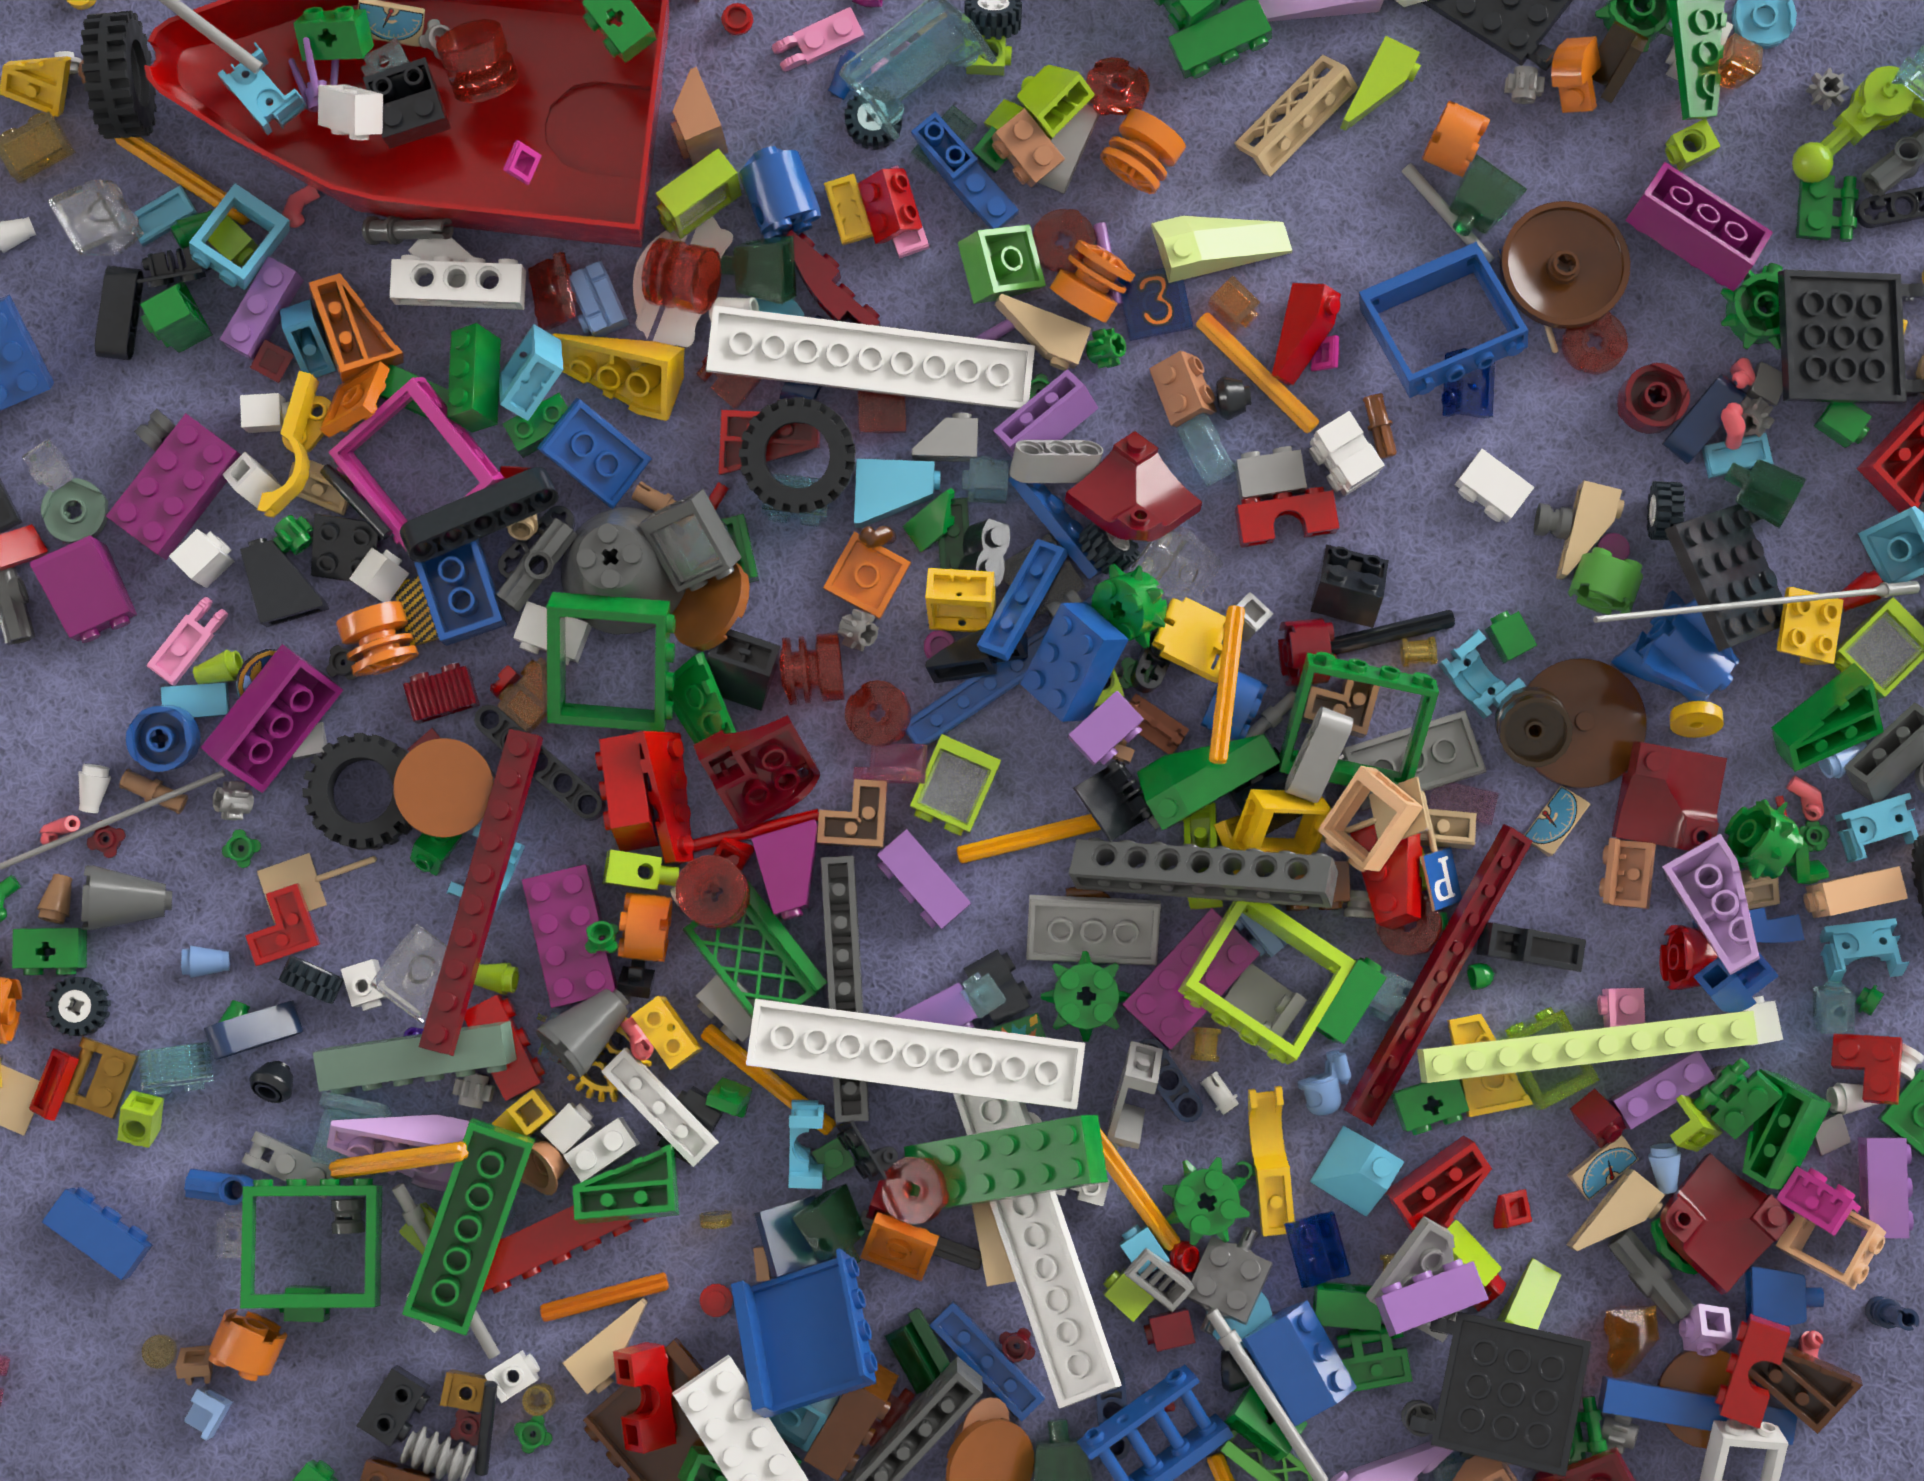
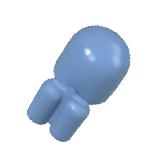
[1297,1050,1351,1116]

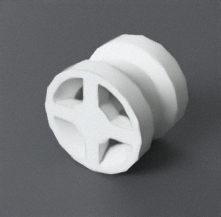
[1900,1043,1924,1080]

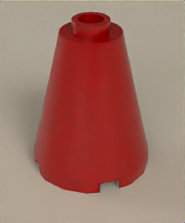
[1659,925,1718,990]

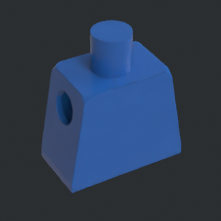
[1745,1265,1824,1326]

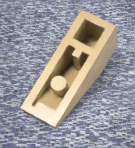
[995,294,1091,371]
[1556,480,1624,580]
[1566,1169,1665,1251]
[563,1297,648,1394]

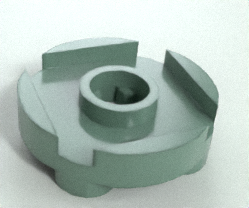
[41,478,109,544]

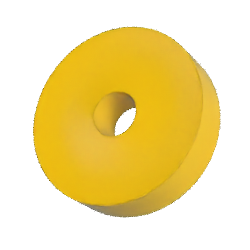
[1669,701,1724,738]

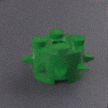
[1595,0,1673,52]
[1720,267,1782,350]
[1091,564,1167,649]
[1724,799,1803,879]
[1041,951,1131,1042]
[1162,1157,1250,1246]

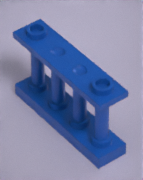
[1077,1364,1234,1481]

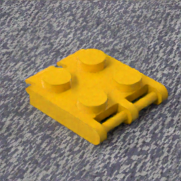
[1152,597,1226,683]

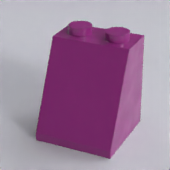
[29,536,137,643]
[751,819,818,921]

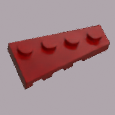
[633,731,694,863]

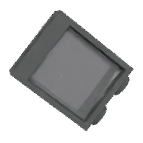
[639,489,742,592]

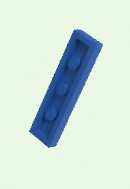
[1008,477,1102,580]
[977,539,1068,661]
[929,1301,1046,1422]

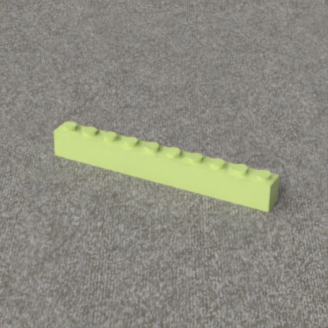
[1417,1011,1758,1083]

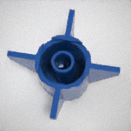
[1611,590,1740,702]

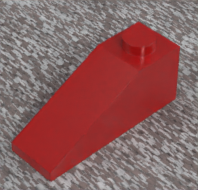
[1272,283,1341,385]

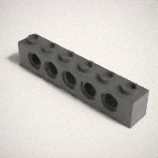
[841,1356,983,1481]

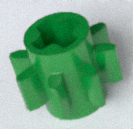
[1086,328,1126,369]
[272,515,313,555]

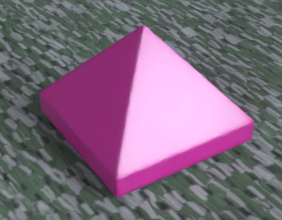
[503,140,542,185]
[1311,335,1340,372]

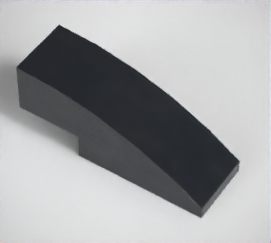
[925,628,1028,684]
[1476,922,1586,972]

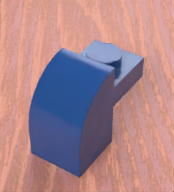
[1693,953,1778,1013]

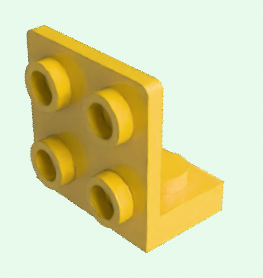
[1777,587,1844,665]

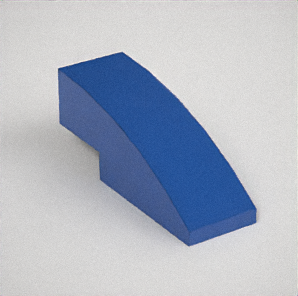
[1693,908,1805,943]

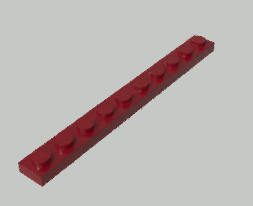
[418,729,543,1056]
[1344,824,1533,1127]

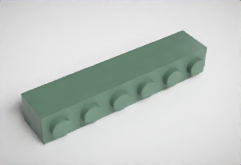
[313,1021,517,1095]

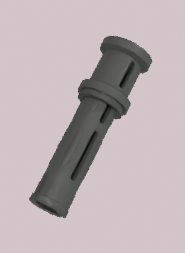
[362,216,454,245]

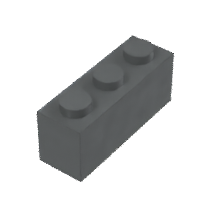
[1844,702,1924,803]

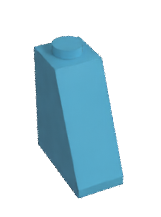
[854,459,941,528]

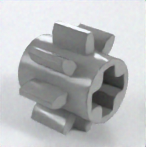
[1504,66,1545,104]
[1806,68,1849,111]
[1740,396,1775,437]
[838,609,879,651]
[213,781,254,820]
[452,1073,495,1109]
[1601,1415,1640,1455]

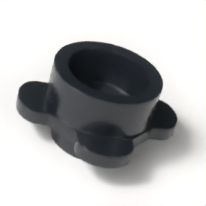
[326,645,358,680]

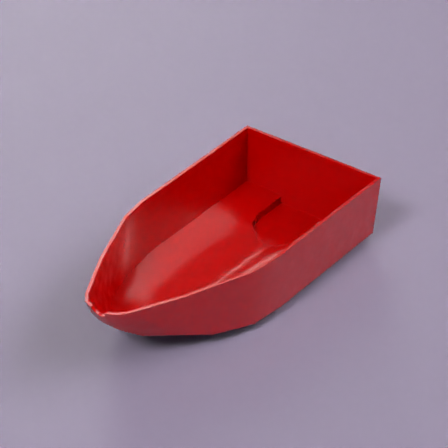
[144,0,669,248]

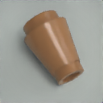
[37,874,73,924]

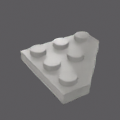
[1366,1216,1462,1342]

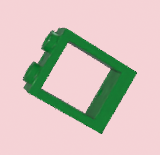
[1315,957,1387,1044]

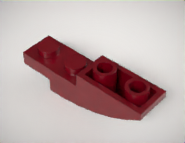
[787,230,881,326]

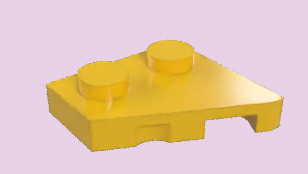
[0,56,71,117]

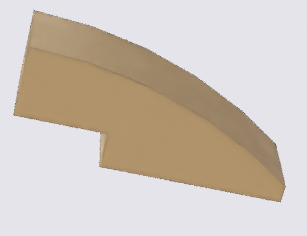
[972,1202,1016,1287]

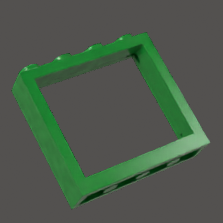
[547,592,676,732]
[1279,652,1439,786]
[240,1179,383,1309]

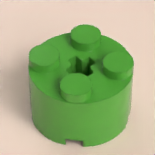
[1568,547,1643,615]

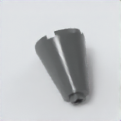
[81,865,173,931]
[536,988,629,1079]

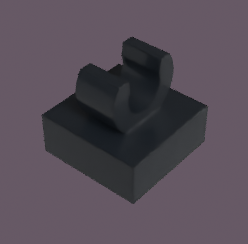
[617,959,655,999]

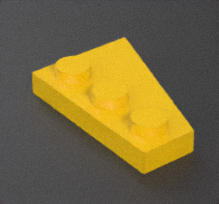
[1447,1014,1534,1117]

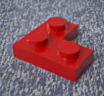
[245,882,320,966]
[1831,1033,1903,1105]

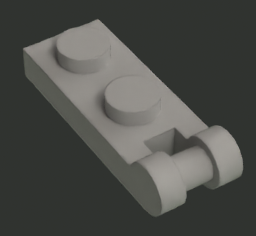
[241,1131,334,1199]

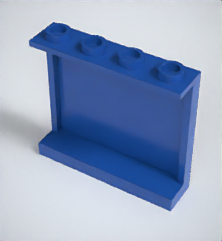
[731,1249,878,1418]

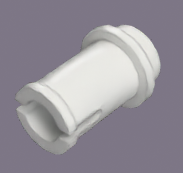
[1200,1071,1239,1115]

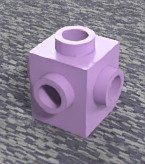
[1679,1304,1732,1356]

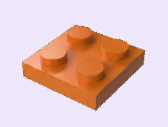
[320,361,390,438]
[823,531,911,620]
[860,1212,939,1281]

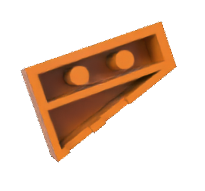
[309,273,404,382]

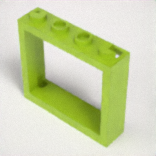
[1178,901,1356,1065]

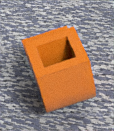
[1551,36,1601,113]

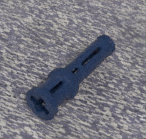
[1865,1296,1919,1331]

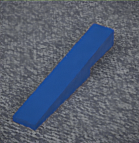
[1597,1376,1797,1445]

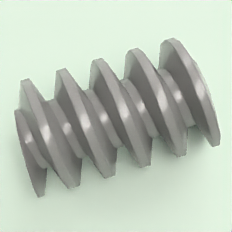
[399,1426,475,1481]

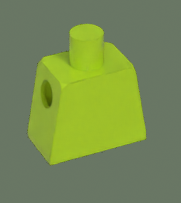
[1017,65,1095,138]
[602,849,679,891]

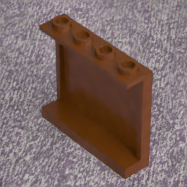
[583,1337,705,1481]

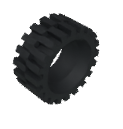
[739,397,856,513]
[302,733,413,850]

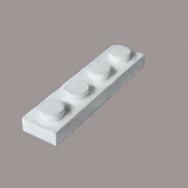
[601,1047,719,1167]

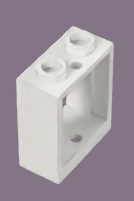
[1699,1419,1788,1481]

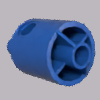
[739,146,821,242]

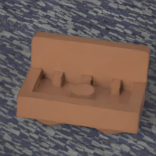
[991,108,1065,187]
[1149,350,1217,427]
[1599,838,1656,909]

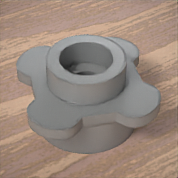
[419,19,456,58]

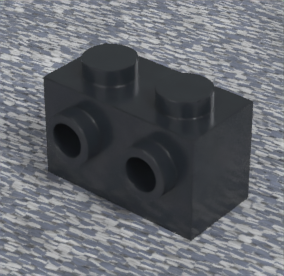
[356,1365,430,1447]

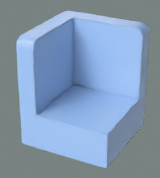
[185,1386,233,1441]

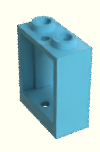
[189,183,290,290]
[499,324,563,421]

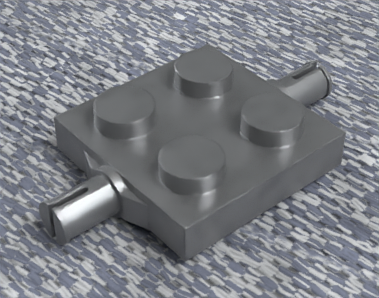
[1186,1227,1273,1335]

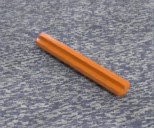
[540,1272,669,1322]

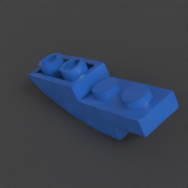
[911,111,1019,229]

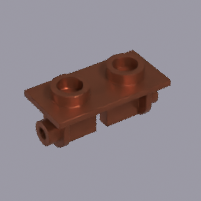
[1129,693,1190,754]

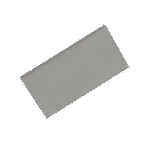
[1342,710,1486,812]
[1026,895,1161,966]

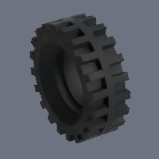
[81,11,157,139]

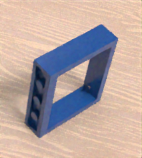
[1359,242,1528,398]

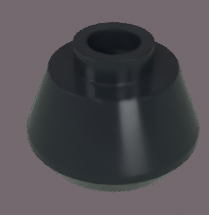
[1216,376,1252,420]
[249,1061,293,1103]
[1221,1349,1255,1393]

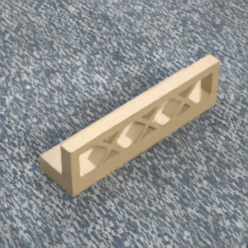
[1234,55,1358,177]

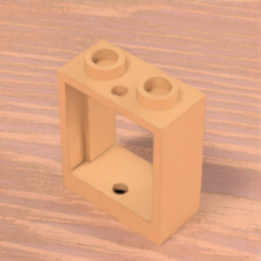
[1318,766,1423,872]
[1803,866,1908,918]
[1776,1211,1886,1290]

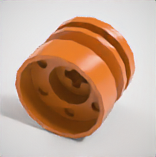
[1100,109,1186,194]
[1049,240,1135,323]
[336,601,419,677]

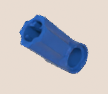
[184,1168,253,1205]

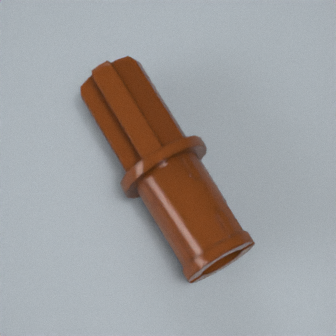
[1363,393,1397,459]

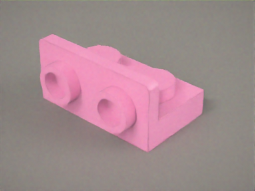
[1597,988,1645,1027]

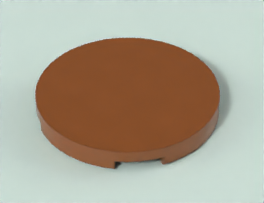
[672,556,750,651]
[393,738,493,838]
[1657,1350,1755,1449]
[946,1418,1034,1481]

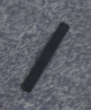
[320,464,393,540]
[475,1381,498,1476]

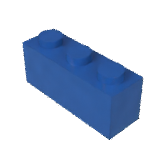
[42,1187,153,1280]

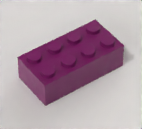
[1625,162,1773,292]
[106,413,241,560]
[200,644,343,793]
[522,864,617,1008]
[1121,908,1260,1050]

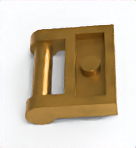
[63,1036,139,1119]

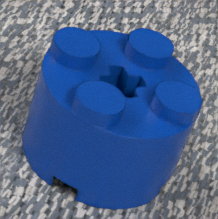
[1200,671,1268,740]
[126,705,201,772]

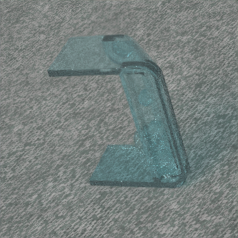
[839,0,997,140]

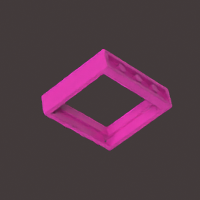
[328,377,504,551]

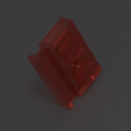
[857,390,906,434]

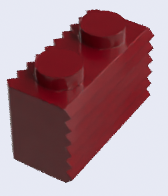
[403,663,480,724]

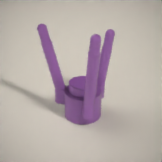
[288,37,339,112]

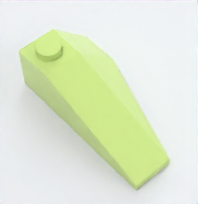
[1151,216,1292,283]

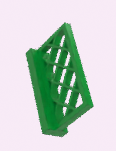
[683,880,828,1019]

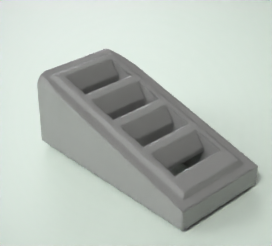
[1124,1248,1194,1312]

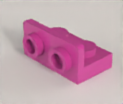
[1776,1166,1861,1237]

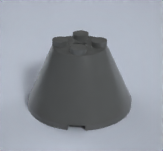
[561,507,688,635]

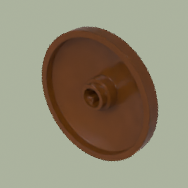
[1500,201,1630,329]
[1527,658,1647,789]

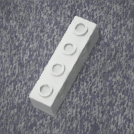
[390,255,526,310]

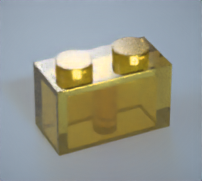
[0,111,76,183]

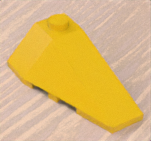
[552,333,684,421]

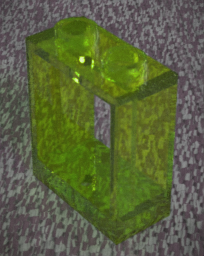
[1500,1007,1600,1110]

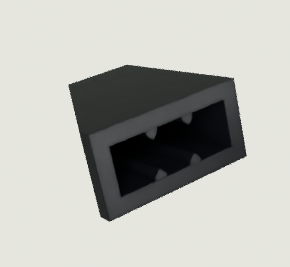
[240,538,329,627]

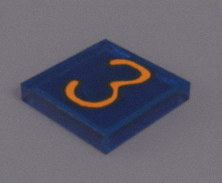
[1117,268,1193,341]

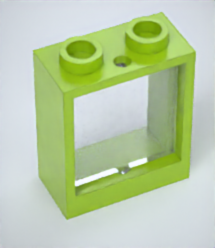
[656,148,742,239]
[1834,597,1924,700]
[910,734,1001,836]

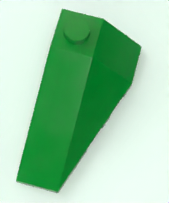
[1137,734,1281,830]

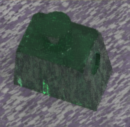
[1449,154,1527,236]
[720,236,797,304]
[1724,460,1806,528]
[793,1183,865,1264]
[1033,1419,1094,1481]

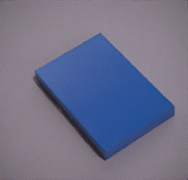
[536,398,652,509]

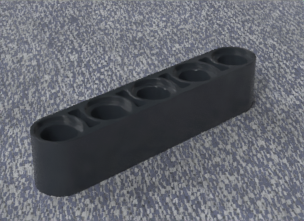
[399,467,559,563]
[474,705,605,821]

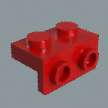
[857,168,922,244]

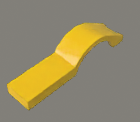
[257,371,319,518]
[1248,1086,1296,1237]

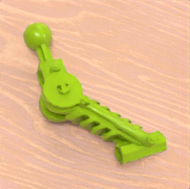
[1792,66,1924,183]

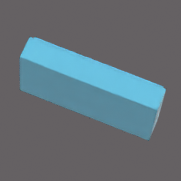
[125,185,198,247]
[1702,433,1774,479]
[161,683,229,718]

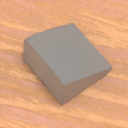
[1746,362,1783,406]
[1236,592,1273,642]
[292,722,327,760]
[1813,1112,1851,1156]

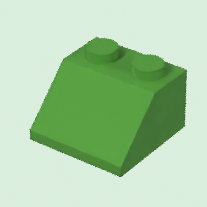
[958,224,1046,304]

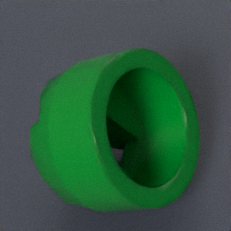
[1467,963,1494,990]

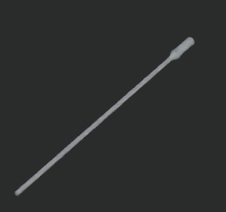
[1593,581,1920,623]
[0,770,226,870]

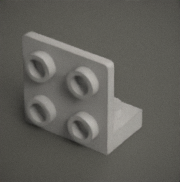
[1224,963,1307,1054]

